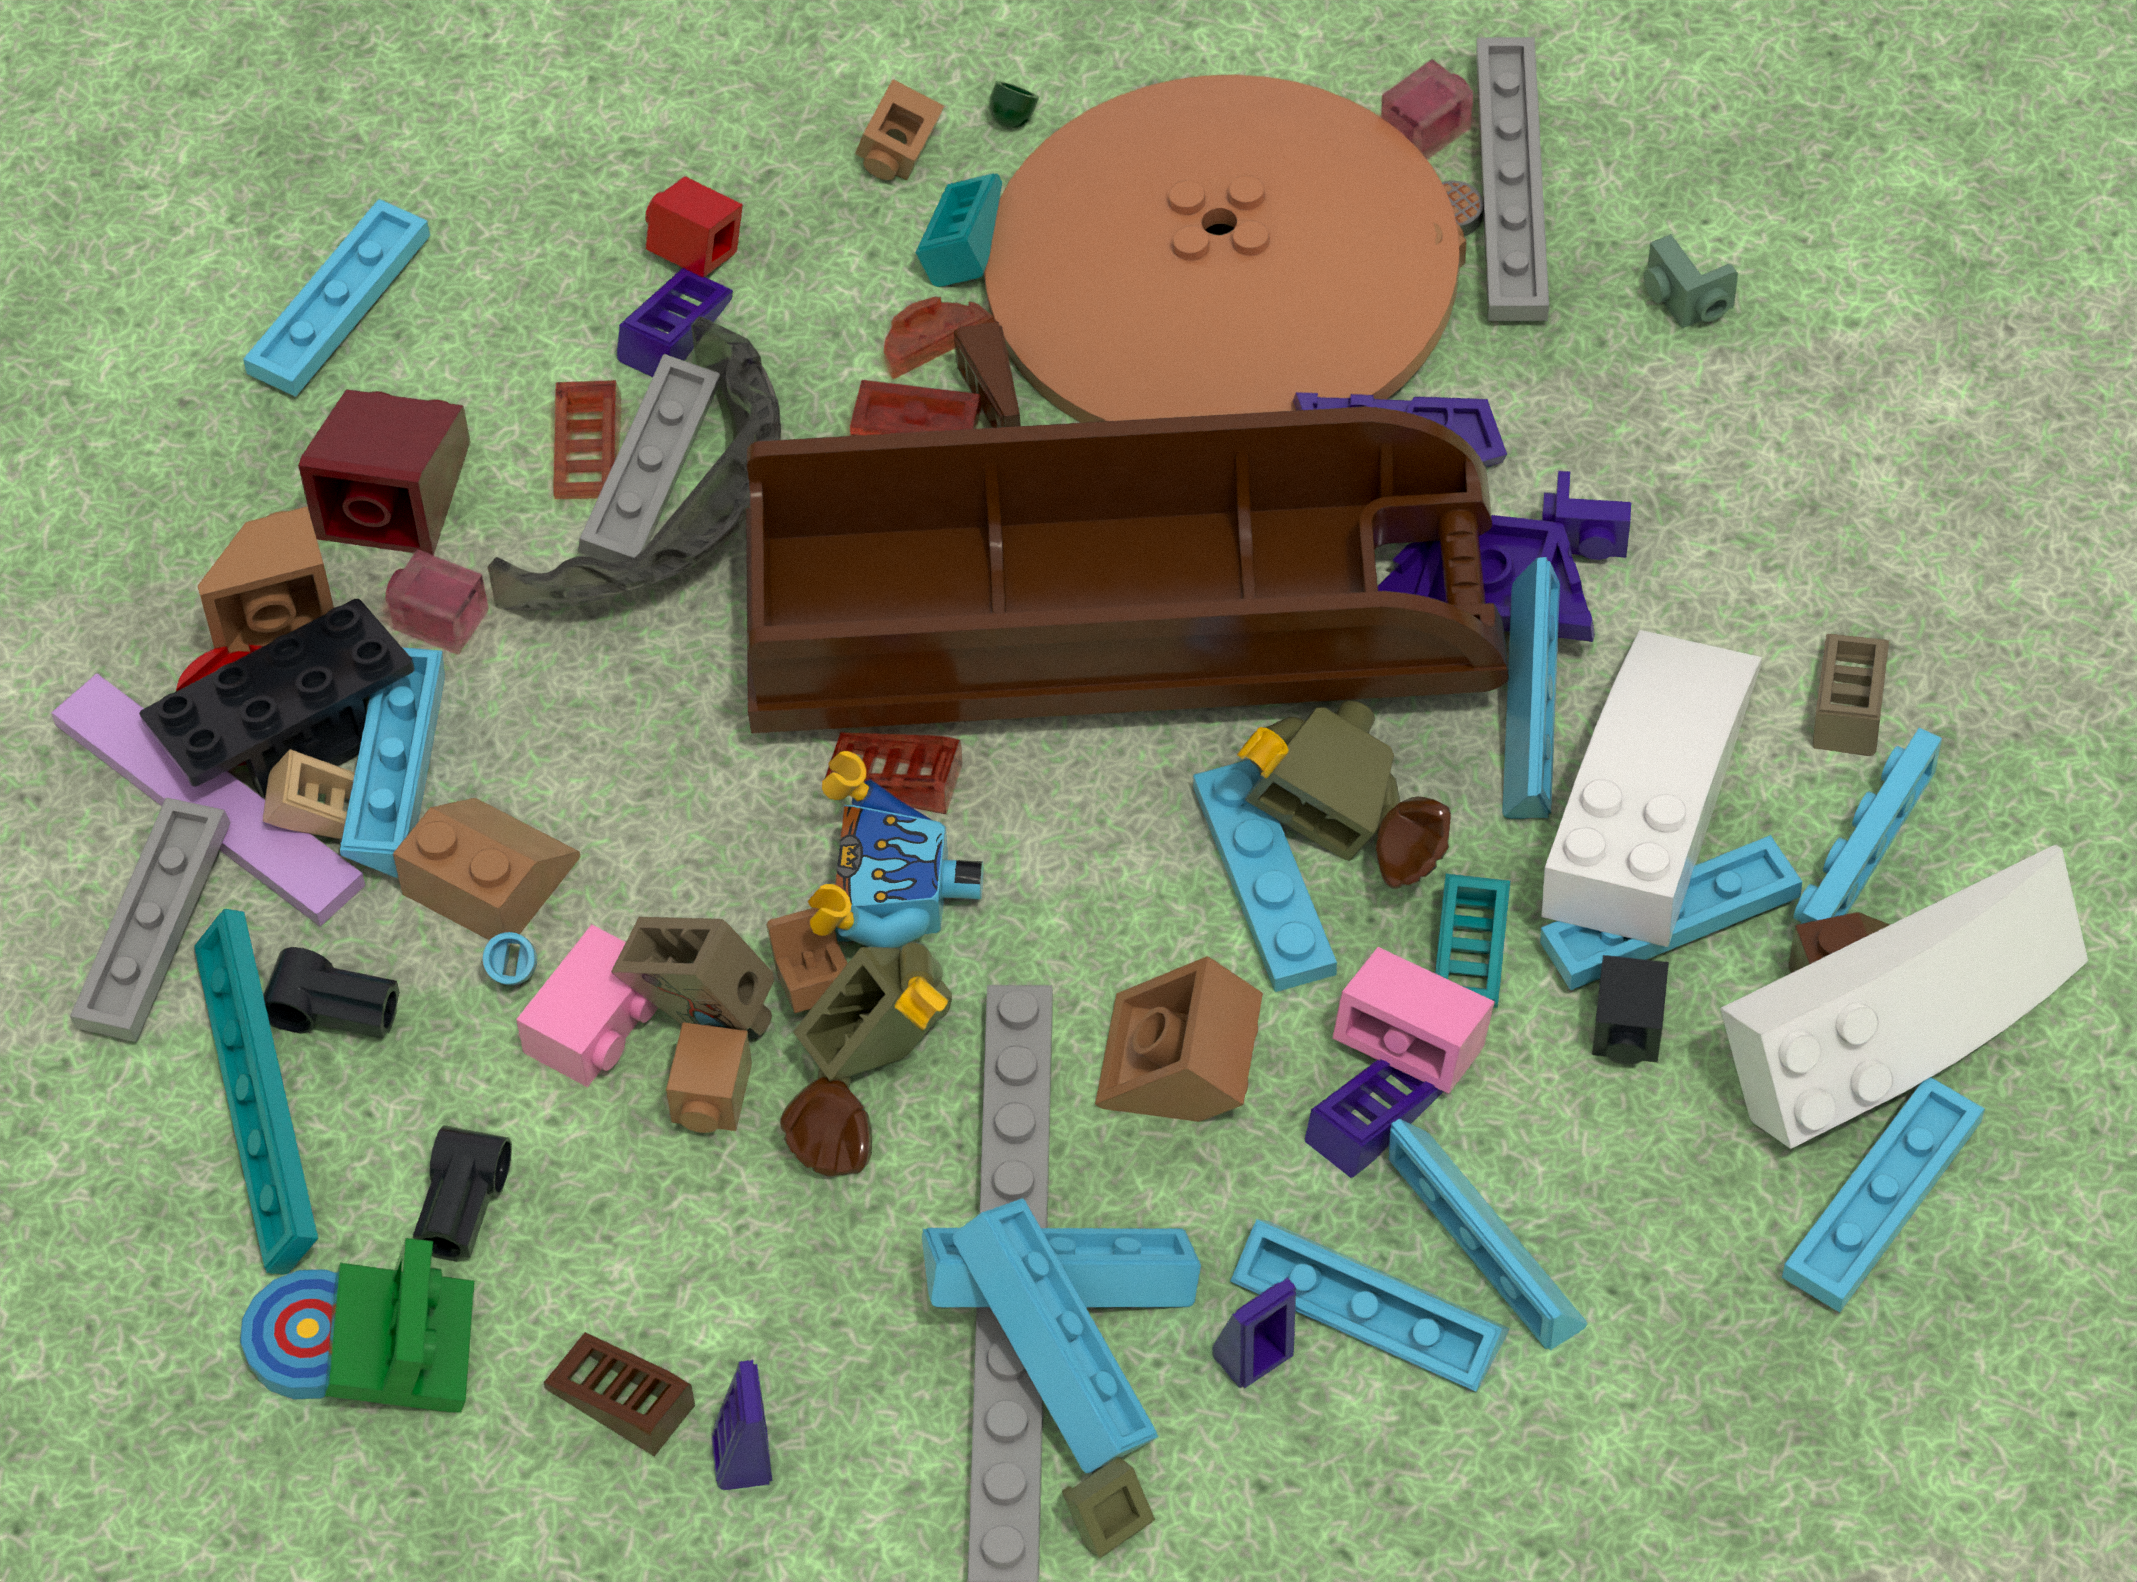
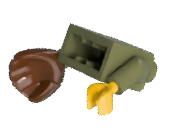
[1237,700,1451,889]
[780,942,952,1176]

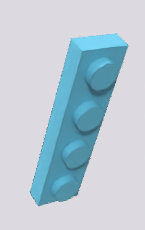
[243,199,430,397]
[1794,728,1942,924]
[1193,760,1337,992]
[1540,835,1802,990]
[1782,1077,1985,1313]

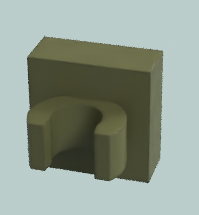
[1062,1457,1155,1558]

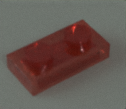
[850,380,981,436]

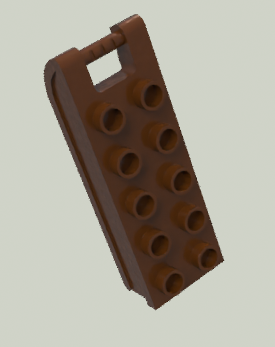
[746,406,1509,734]

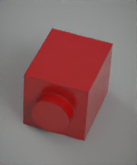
[645,176,743,278]

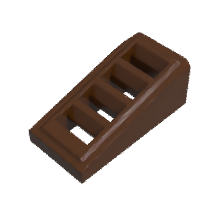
[954,322,1021,428]
[544,1332,695,1457]

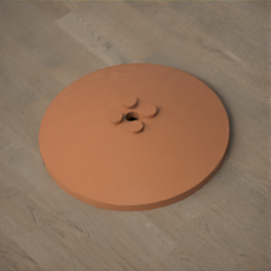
[984,75,1459,423]

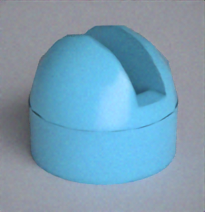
[483,932,537,986]

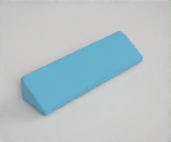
[1502,557,1560,819]
[340,647,445,878]
[1389,1119,1588,1350]
[953,1198,1159,1473]
[1230,1219,1510,1392]
[922,1228,1201,1307]

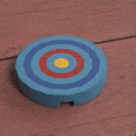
[240,1269,336,1399]

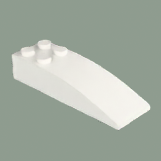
[1541,630,1762,947]
[1720,845,2088,1149]

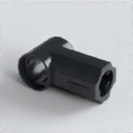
[263,947,400,1039]
[413,1125,512,1262]

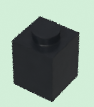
[1592,955,1669,1065]

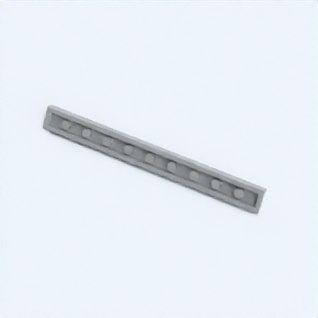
[968,985,1053,1582]

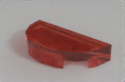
[884,297,994,380]

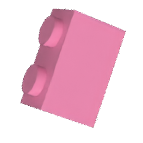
[516,924,658,1087]
[1332,947,1495,1094]

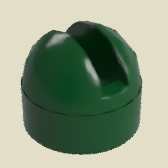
[989,81,1039,128]

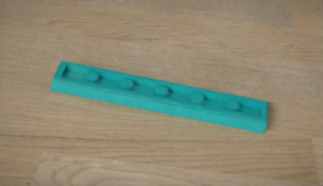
[194,909,318,1275]

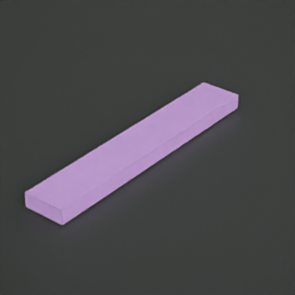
[51,673,365,927]

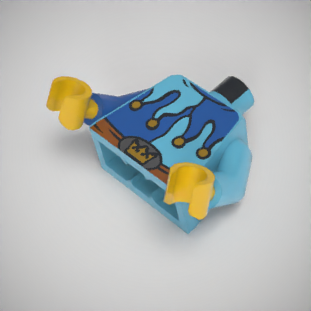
[808,751,984,948]

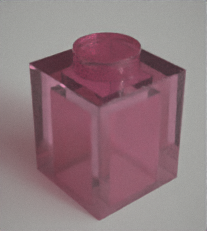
[1381,59,1473,160]
[385,549,489,655]

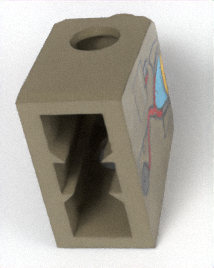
[611,917,774,1040]

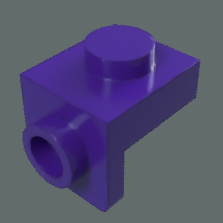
[1542,471,1631,560]

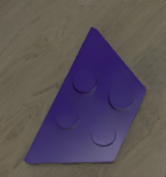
[1378,515,1595,642]

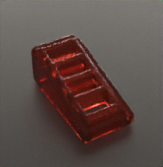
[554,380,621,499]
[825,732,963,814]

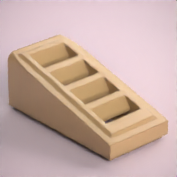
[263,750,355,839]

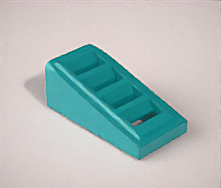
[915,173,1002,287]
[1435,874,1511,1008]

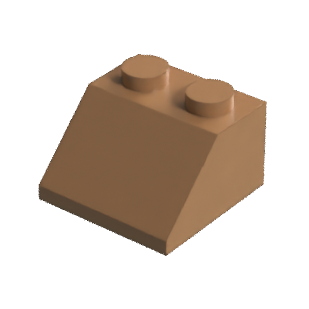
[197,506,334,653]
[393,798,581,946]
[1095,956,1263,1122]

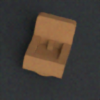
[766,908,848,1013]

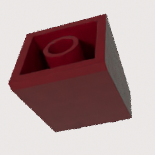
[298,389,470,556]

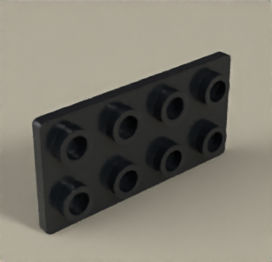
[139,599,415,799]

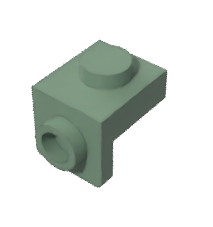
[1644,234,1738,328]

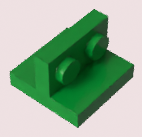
[325,1238,475,1413]

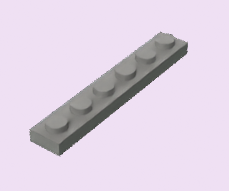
[1476,37,1549,321]

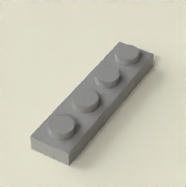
[578,354,720,573]
[70,797,230,1042]

